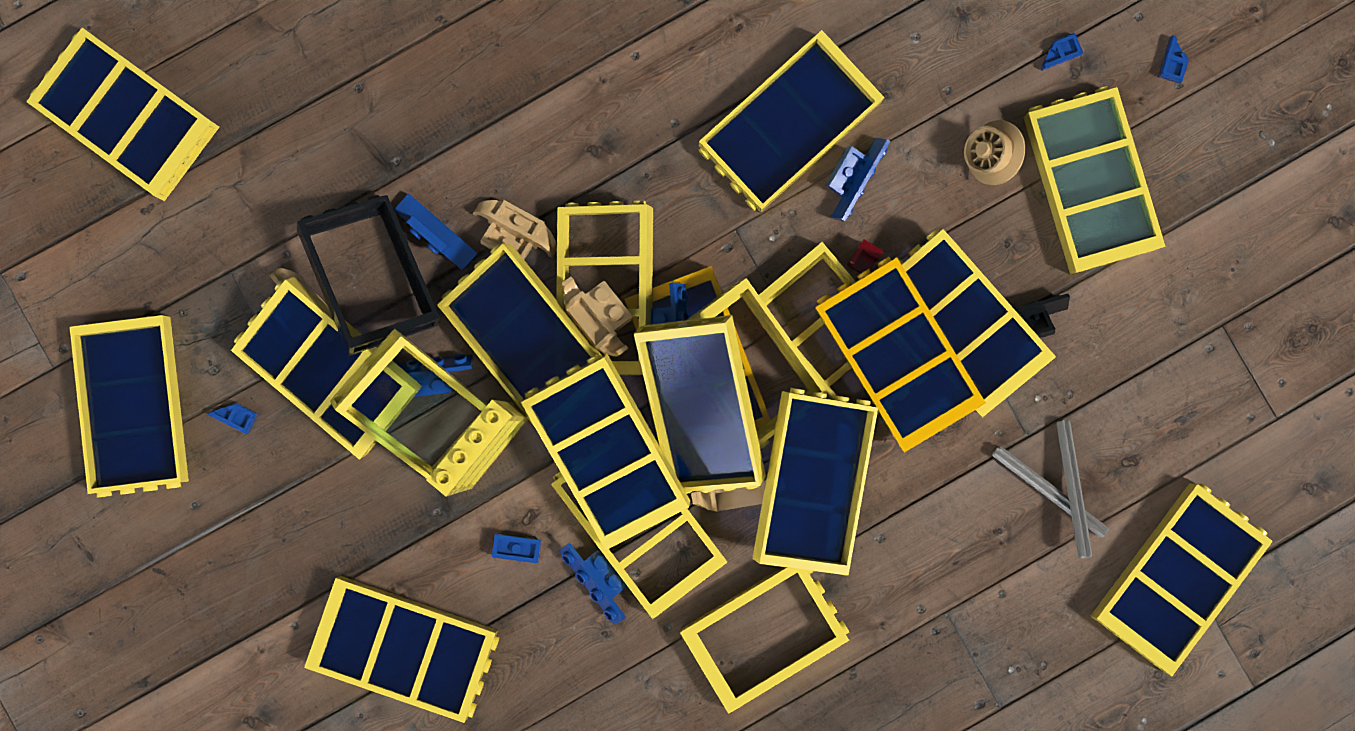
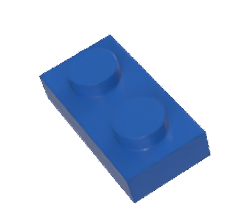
[492,533,542,564]

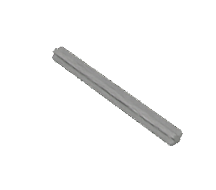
[1056,420,1092,559]
[992,446,1109,538]

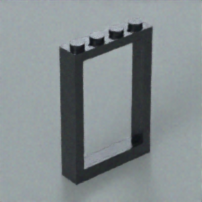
[297,195,440,356]

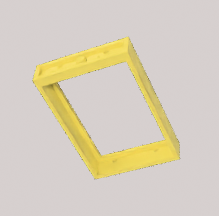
[670,278,828,449]
[330,329,488,478]
[680,567,849,714]

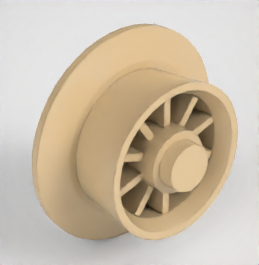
[964,120,1025,185]

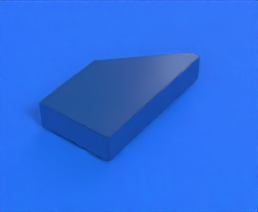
[1041,33,1084,71]
[1158,35,1189,84]
[208,403,259,434]

